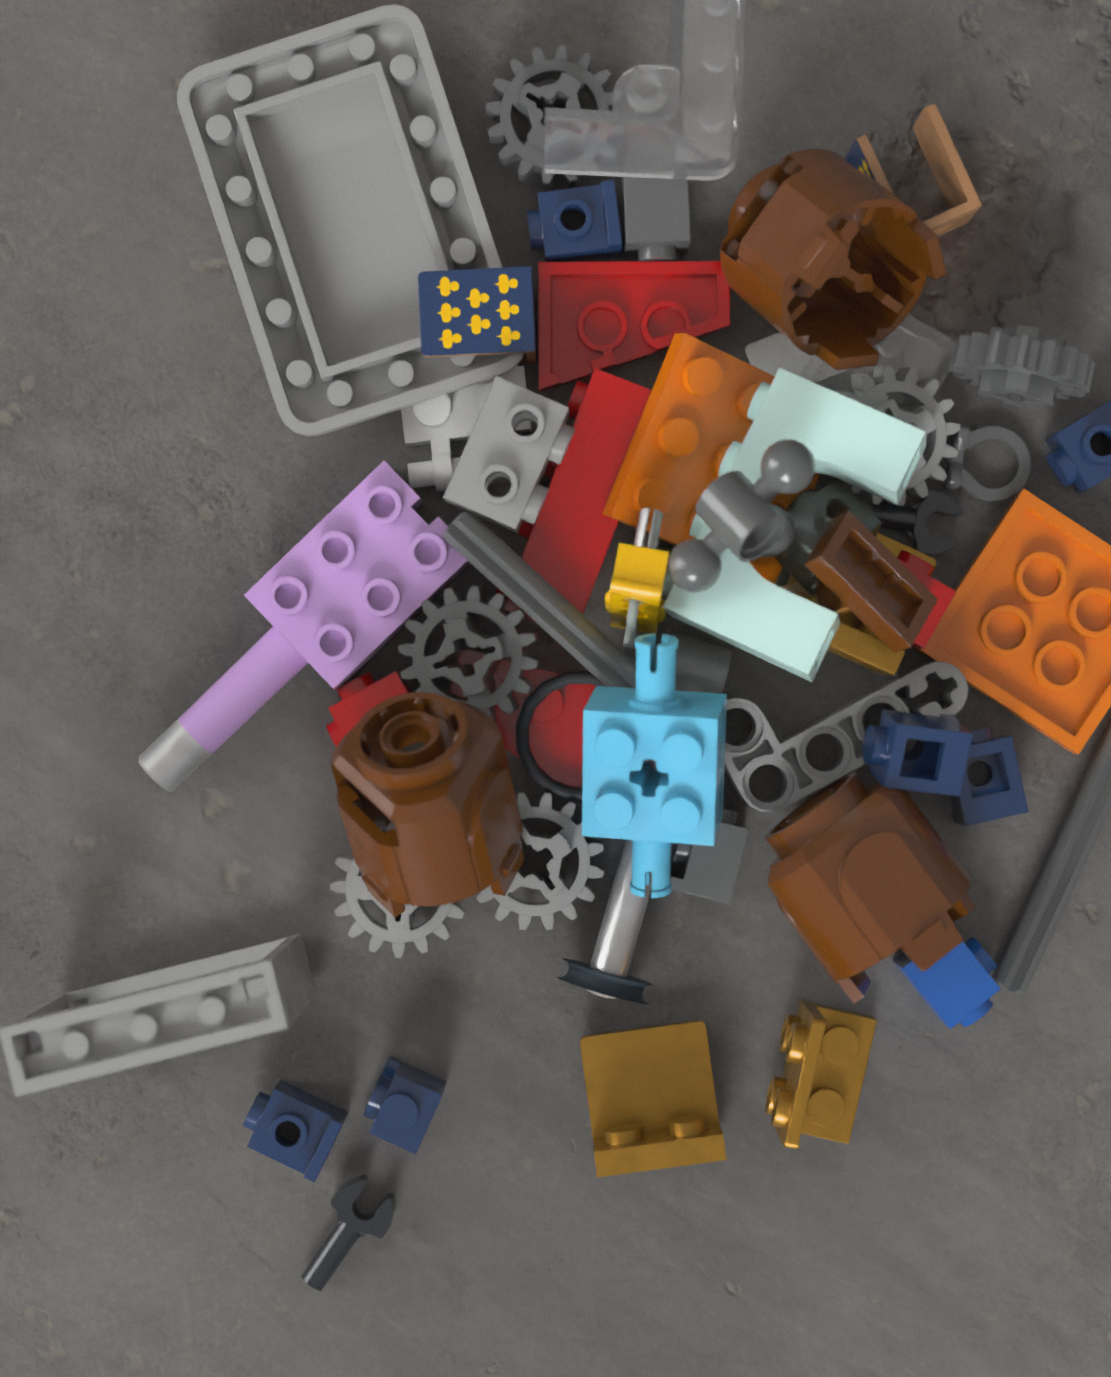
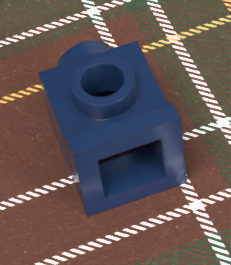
[526,180,622,262]
[1045,400,1111,494]
[862,709,973,796]
[950,726,1029,826]
[363,1056,447,1154]
[243,1080,349,1183]

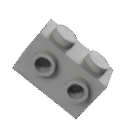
[443,376,576,533]

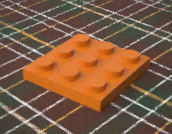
[602,333,820,585]
[916,488,1111,754]

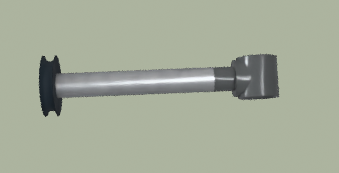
[557,631,733,1004]

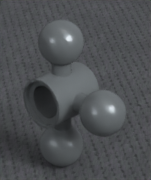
[668,439,815,593]

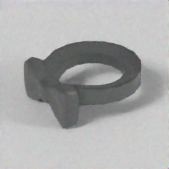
[943,423,1031,502]

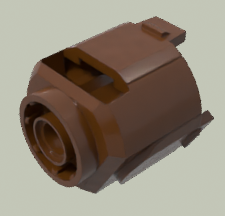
[720,149,946,370]
[330,692,524,917]
[764,772,975,1003]

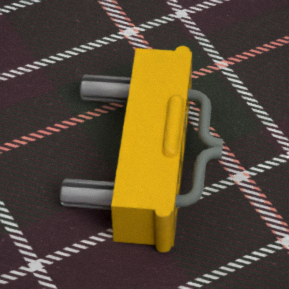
[605,508,669,648]

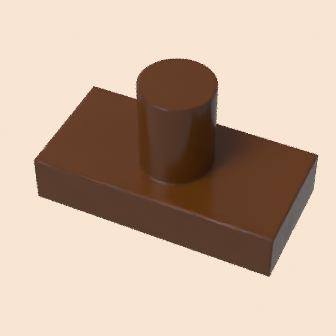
[804,510,938,653]

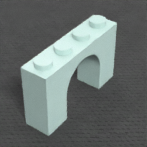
[662,367,926,682]

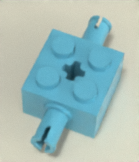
[582,634,727,898]

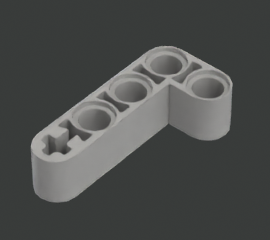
[724,662,968,813]

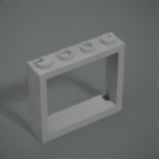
[0,933,317,1097]

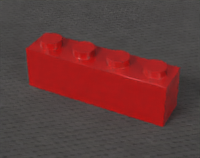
[495,368,652,625]

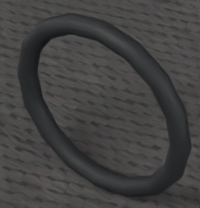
[515,671,605,800]

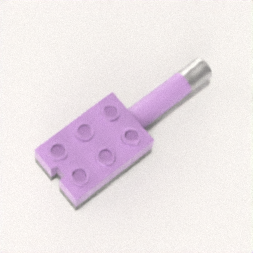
[139,460,471,792]

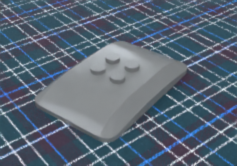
[177,4,524,437]

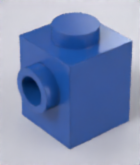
[893,937,1001,1030]

